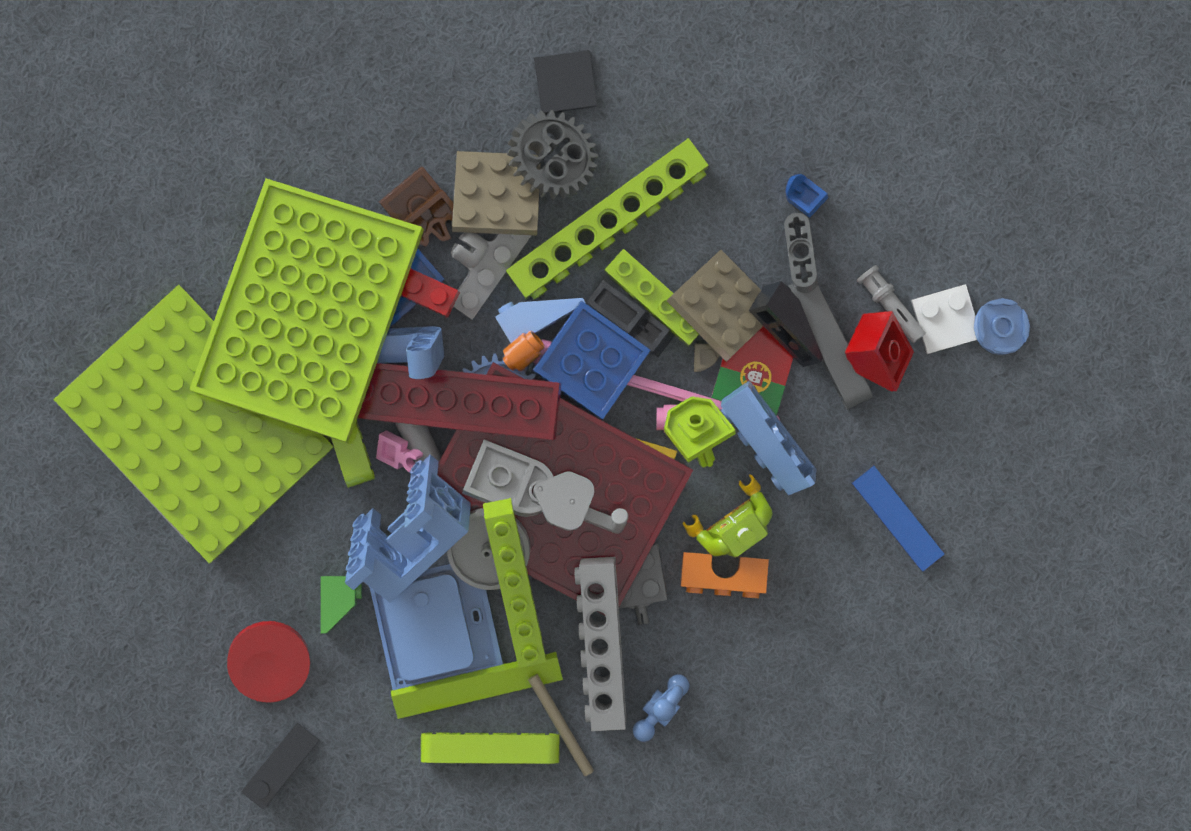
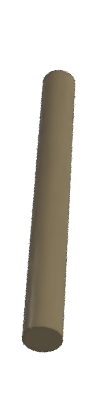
[528,674,594,776]

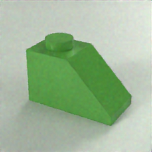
[321,576,362,633]

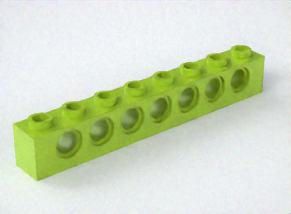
[506,138,709,300]

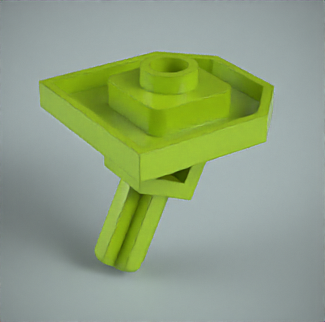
[664,396,736,468]

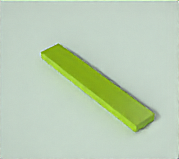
[391,652,563,719]

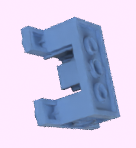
[345,455,471,603]

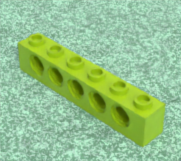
[483,498,546,668]

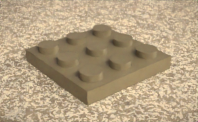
[452,151,541,235]
[667,250,763,362]

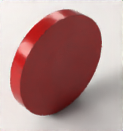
[227,621,310,702]

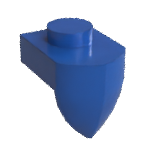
[785,174,828,218]

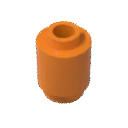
[502,330,545,372]

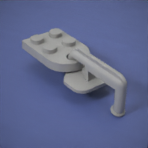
[462,440,628,534]

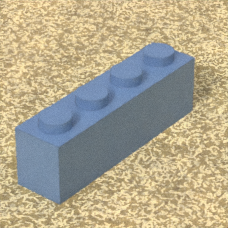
[720,380,816,495]

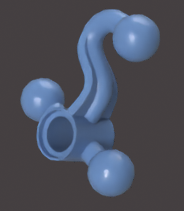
[633,674,689,742]

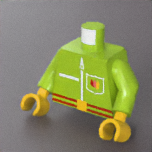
[683,474,773,557]

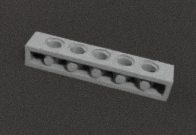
[575,557,627,731]

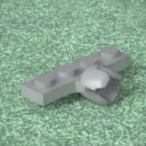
[451,232,532,320]

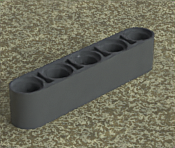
[788,276,873,410]

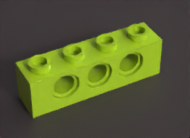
[605,249,699,347]

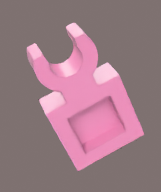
[376,430,423,472]

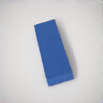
[851,466,944,572]

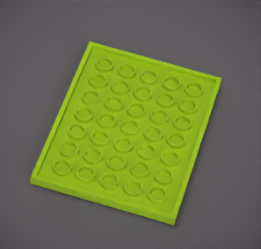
[189,178,424,443]
[53,285,334,564]

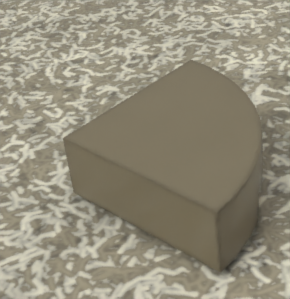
[694,344,720,372]

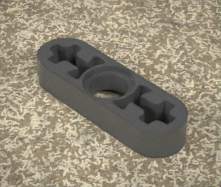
[784,213,818,293]

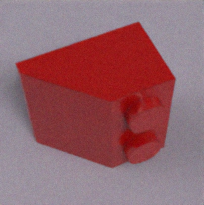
[845,311,914,392]

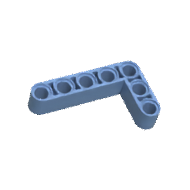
[377,326,444,379]

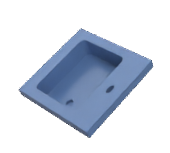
[369,564,503,690]

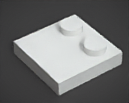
[911,284,977,354]

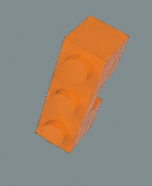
[680,552,769,598]

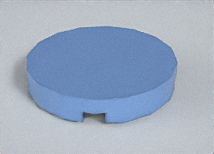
[974,298,1030,355]

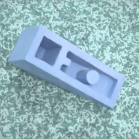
[495,298,585,343]

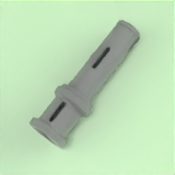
[857,265,926,344]

